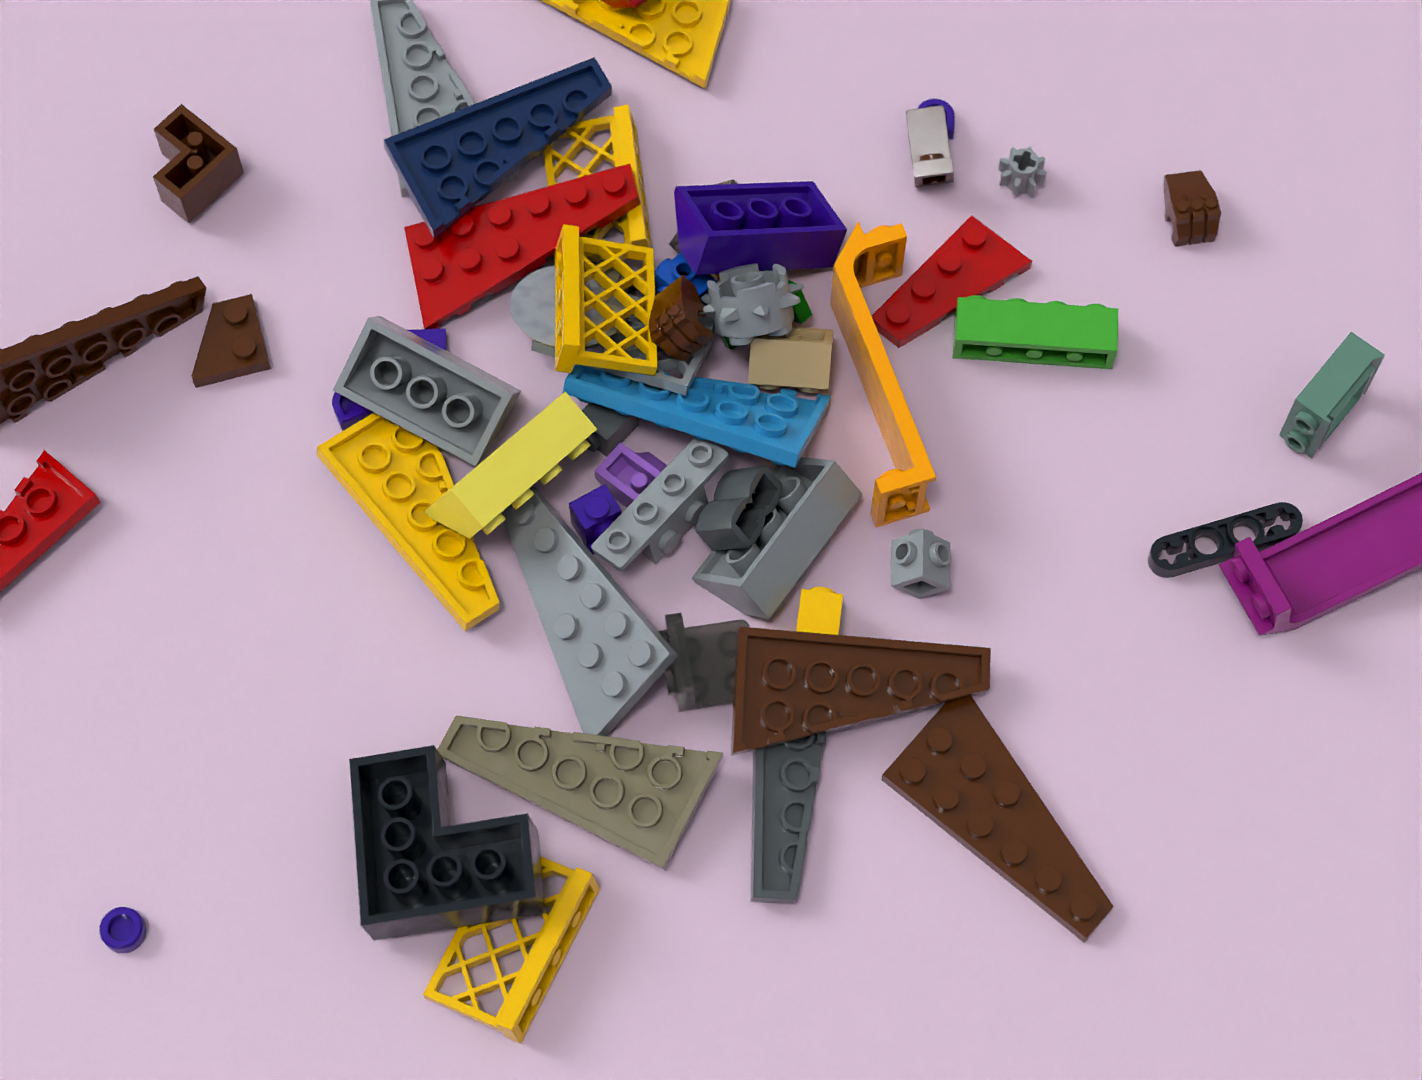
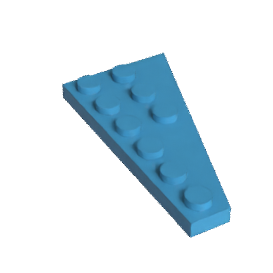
[563,364,831,468]

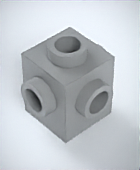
[891,529,951,599]

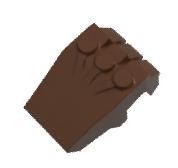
[1163,170,1221,247]
[649,275,713,361]

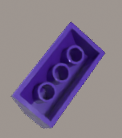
[674,181,847,275]

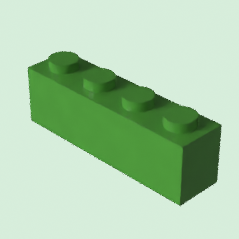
[952,295,1118,369]

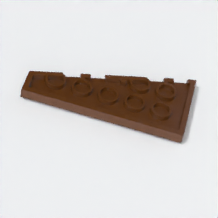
[0,276,207,424]
[730,627,991,756]
[881,696,1113,943]

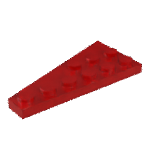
[404,163,641,329]

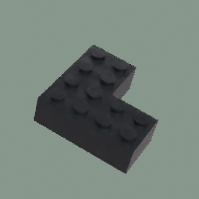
[349,745,546,940]

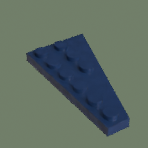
[384,57,612,239]

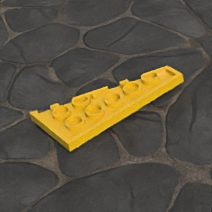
[542,0,731,89]
[317,413,500,632]

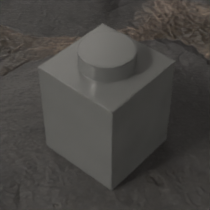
[582,403,639,457]

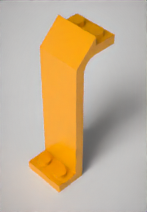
[830,221,936,528]

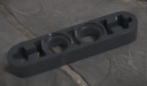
[1147,502,1303,578]

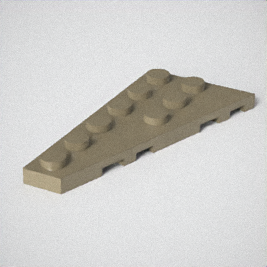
[437,715,724,870]

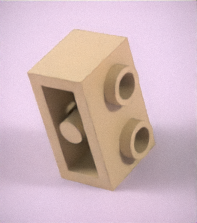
[748,327,833,393]

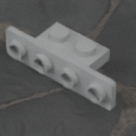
[591,438,729,571]

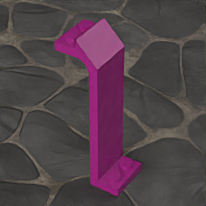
[1219,473,1422,636]

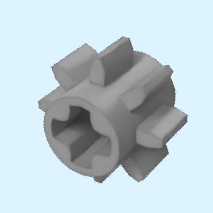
[998,147,1047,196]

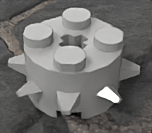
[698,264,804,346]

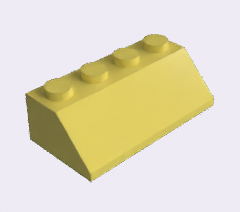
[424,392,597,538]

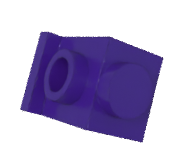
[569,484,622,555]

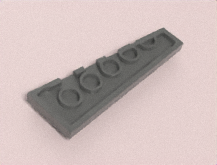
[750,732,827,904]

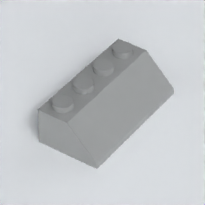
[333,316,521,466]
[692,457,862,619]

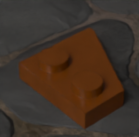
[191,294,271,388]

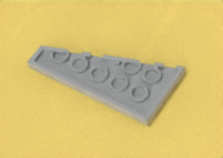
[370,0,517,197]
[502,486,678,736]

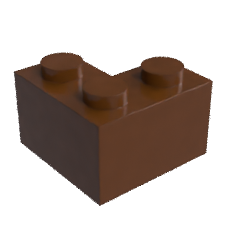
[153,104,244,223]

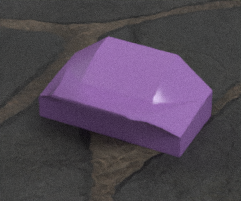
[594,442,667,508]

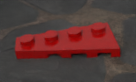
[872,215,1032,348]
[0,450,101,592]

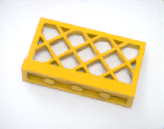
[543,104,652,262]
[555,224,657,376]
[423,856,600,1044]

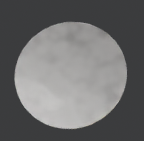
[510,265,626,347]

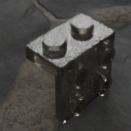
[658,612,749,711]

